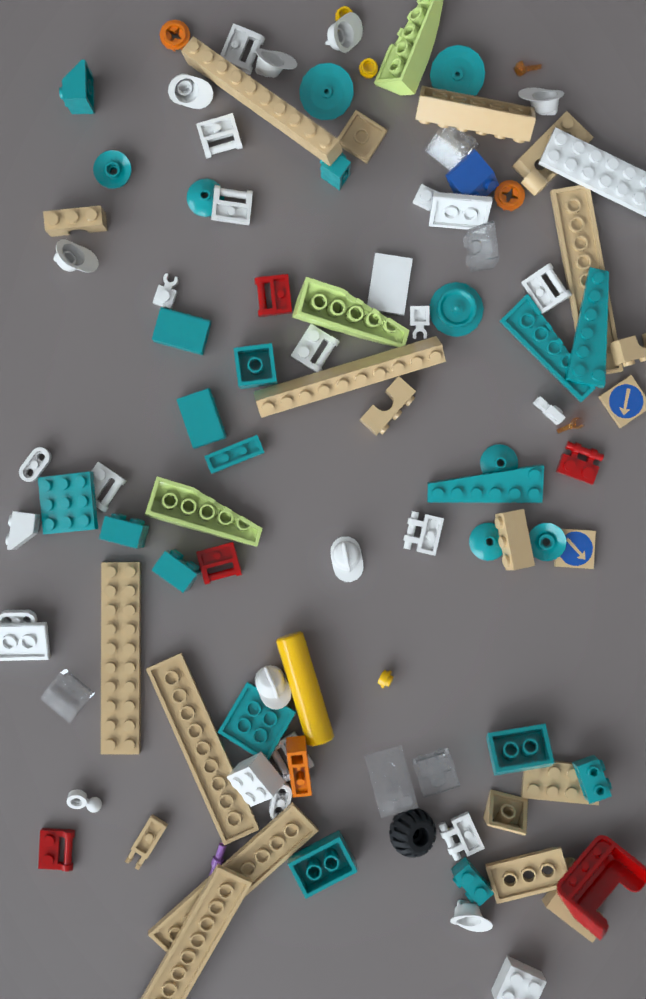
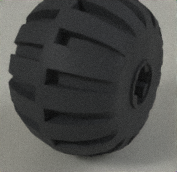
[389,808,436,858]

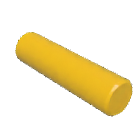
[276,631,334,746]

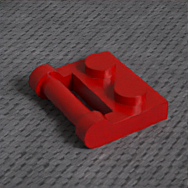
[254,274,292,317]
[196,542,242,585]
[38,828,75,872]

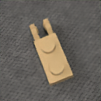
[125,814,168,870]

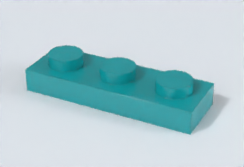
[204,435,265,474]

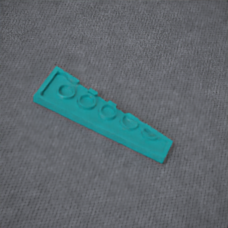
[565,267,609,388]
[500,294,596,403]
[427,464,544,503]

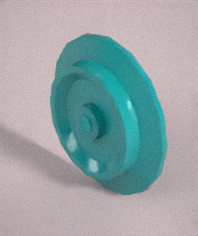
[430,45,485,96]
[299,63,354,120]
[430,282,484,337]

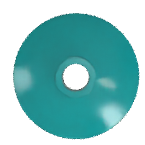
[93,150,132,189]
[187,179,225,217]
[480,444,518,473]
[469,523,503,561]
[529,523,566,561]

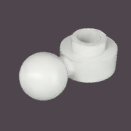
[67,789,102,813]

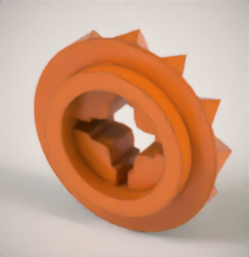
[160,20,191,52]
[494,180,525,212]

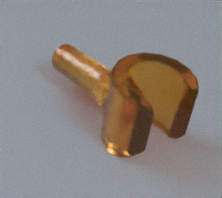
[513,61,541,77]
[556,417,585,434]

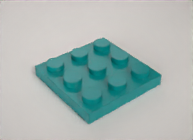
[38,472,99,535]
[218,682,297,761]

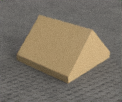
[483,790,528,835]

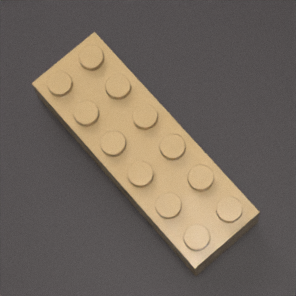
[415,86,536,143]

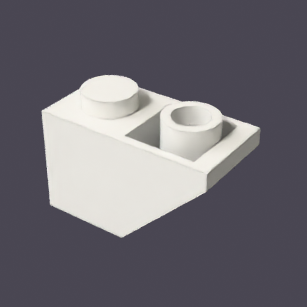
[6,511,41,550]

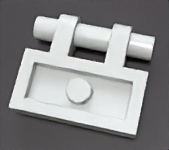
[403,511,444,556]
[439,811,485,861]

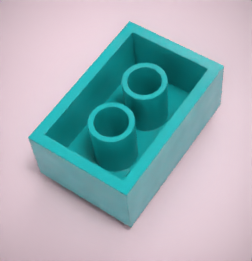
[486,724,555,776]
[288,830,358,899]

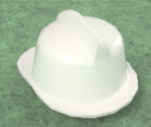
[325,12,363,53]
[255,48,297,78]
[168,74,213,109]
[518,87,564,115]
[53,239,99,273]
[331,537,363,582]
[255,665,291,710]
[450,899,493,932]

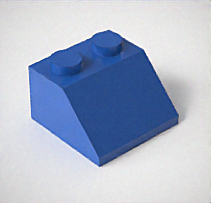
[445,149,499,196]

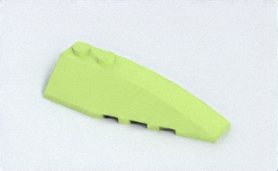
[374,0,443,95]
[292,277,410,348]
[144,477,263,547]

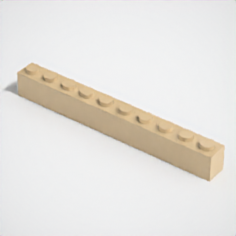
[181,36,343,166]
[254,336,446,418]

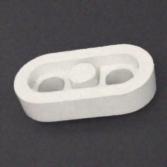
[19,447,51,482]
[0,610,38,623]
[269,782,292,819]

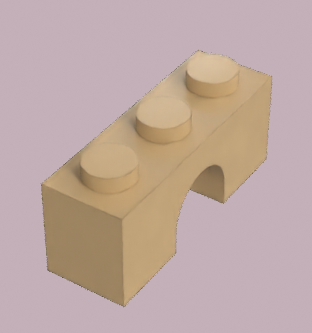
[43,205,107,237]
[609,333,646,367]
[360,376,416,436]

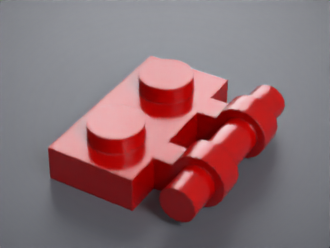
[556,441,604,485]

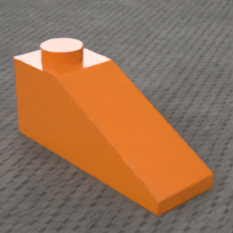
[286,735,312,798]

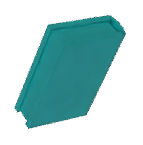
[151,307,212,355]
[176,388,227,449]

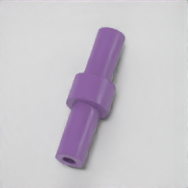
[209,843,227,876]

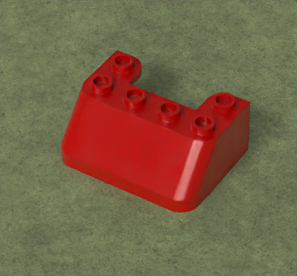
[557,835,646,941]

